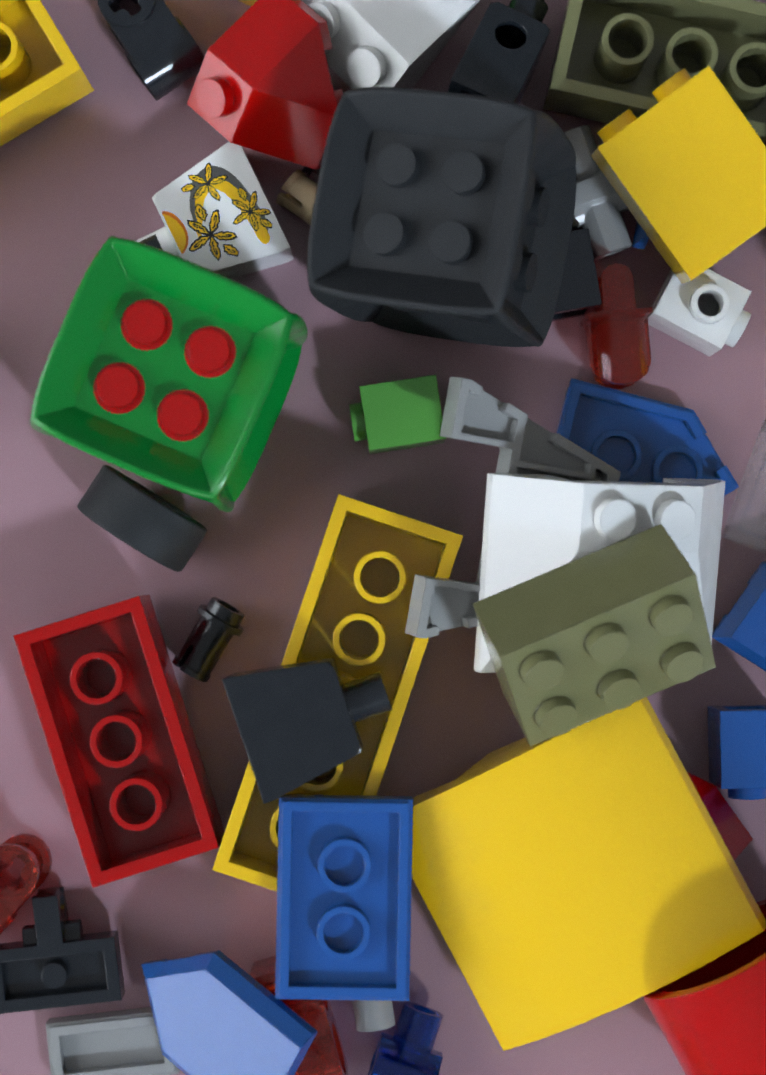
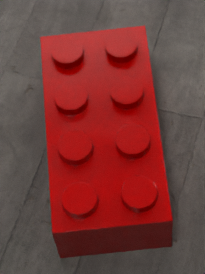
[13,594,225,888]

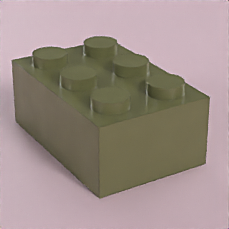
[473,524,716,747]

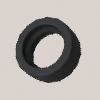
[77,465,207,572]

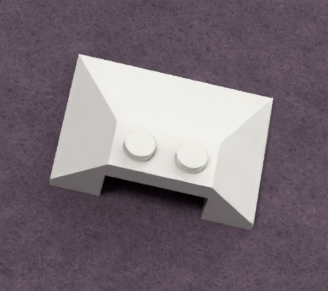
[474,473,725,673]

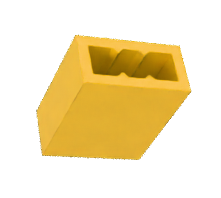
[591,66,766,284]

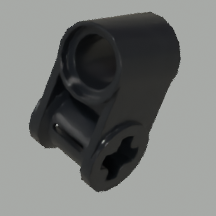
[98,0,205,101]

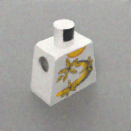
[135,142,294,279]

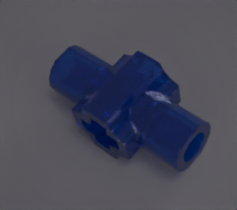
[368,1002,444,1075]

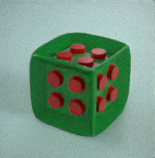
[29,235,308,512]

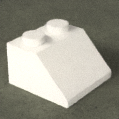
[302,0,480,90]

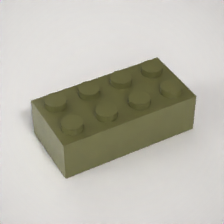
[543,0,766,146]

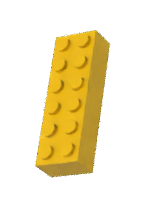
[212,494,463,892]

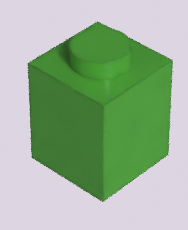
[349,375,446,455]

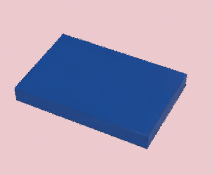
[275,794,413,1001]

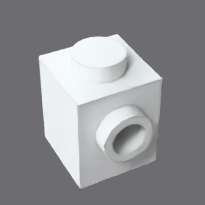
[643,269,752,357]

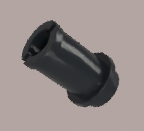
[172,597,245,682]

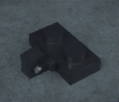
[0,886,125,1014]

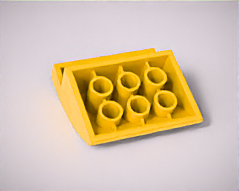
[412,697,766,1051]

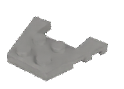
[405,377,621,638]

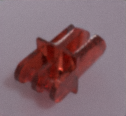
[580,263,653,390]

